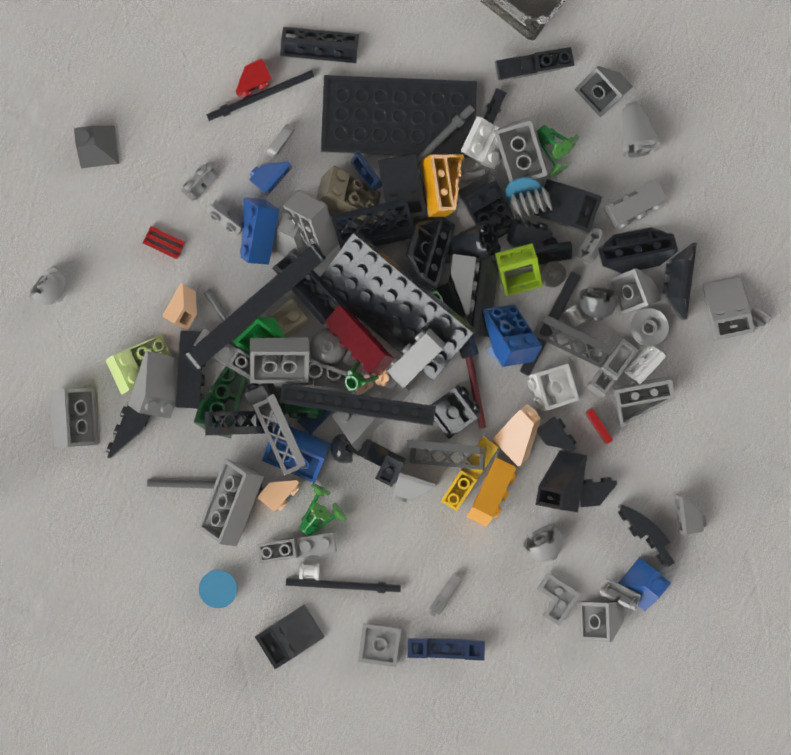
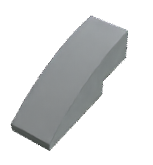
[586,338,638,399]

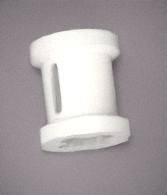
[563,304,587,328]
[299,563,320,580]

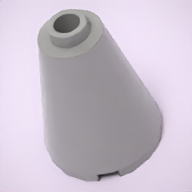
[622,102,661,158]

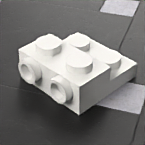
[461,116,501,169]
[528,364,580,412]

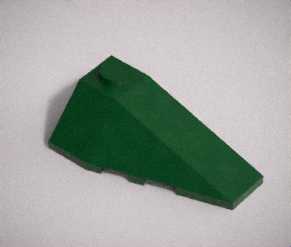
[194,366,247,439]

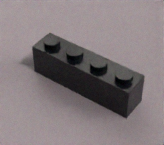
[175,330,206,409]

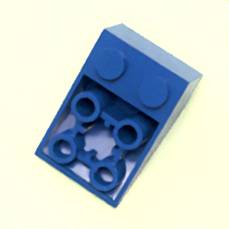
[483,304,542,367]

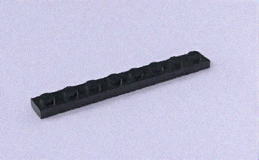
[279,384,436,426]

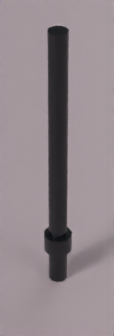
[206,70,315,121]
[286,578,401,594]

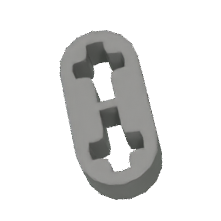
[266,124,295,158]
[578,228,607,264]

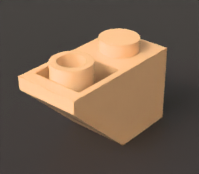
[162,283,197,331]
[257,480,300,512]

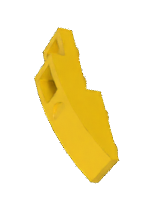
[441,435,499,511]

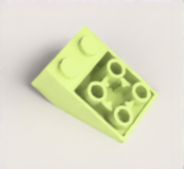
[105,334,172,395]

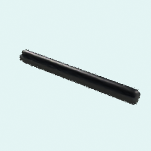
[520,271,581,376]

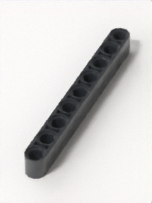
[184,243,326,371]

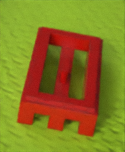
[142,226,185,260]
[585,408,613,444]

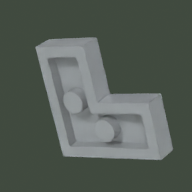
[537,573,580,626]

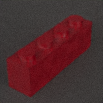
[325,305,394,376]

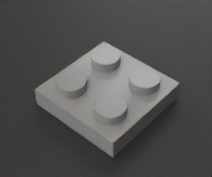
[358,623,401,667]

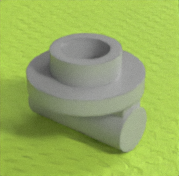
[751,306,771,327]

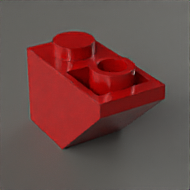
[235,58,273,98]

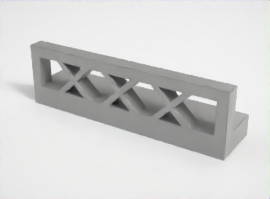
[253,394,306,476]

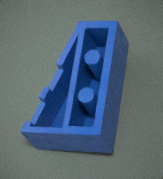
[240,197,280,265]

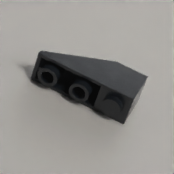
[106,405,150,458]

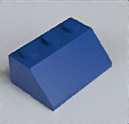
[262,423,331,483]

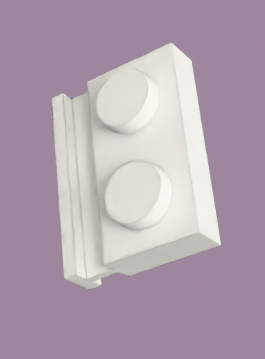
[624,346,666,384]

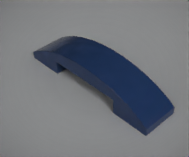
[407,638,485,661]

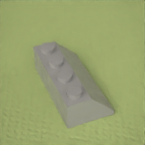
[198,459,264,546]

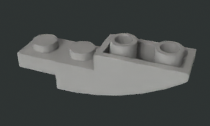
[193,329,262,385]
[257,532,337,563]

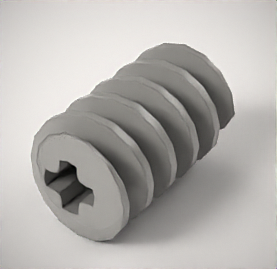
[511,187,552,219]

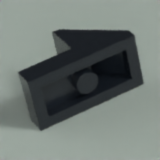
[347,439,389,467]
[375,450,406,487]

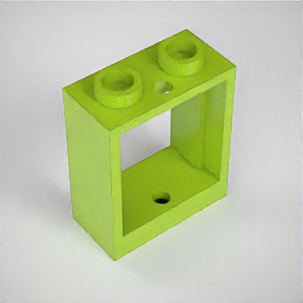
[495,244,543,297]

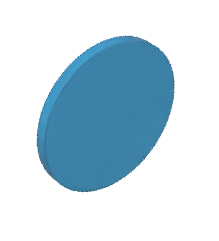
[504,177,542,205]
[199,570,237,608]

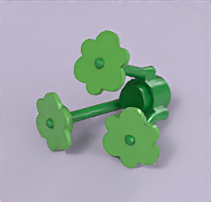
[537,125,579,177]
[299,483,347,536]

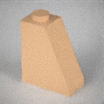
[492,404,541,467]

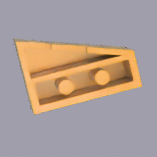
[420,154,464,217]
[466,457,517,527]

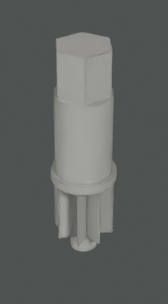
[429,574,462,617]

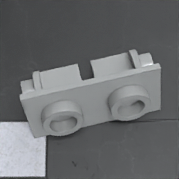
[181,163,218,201]
[207,200,243,236]
[599,578,641,611]

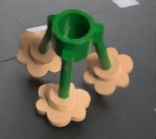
[345,361,390,394]

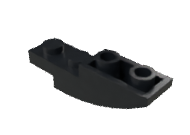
[495,47,575,80]
[618,504,675,567]

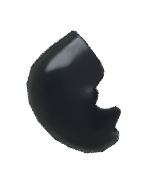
[331,434,353,463]

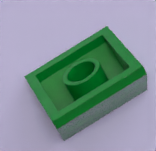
[233,317,286,355]

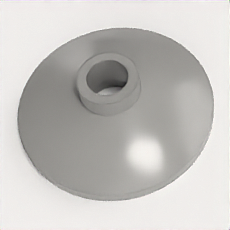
[630,308,669,347]

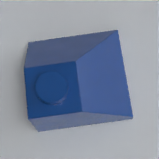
[249,161,292,196]
[618,557,671,611]

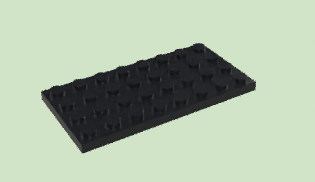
[321,75,477,158]
[320,230,476,381]

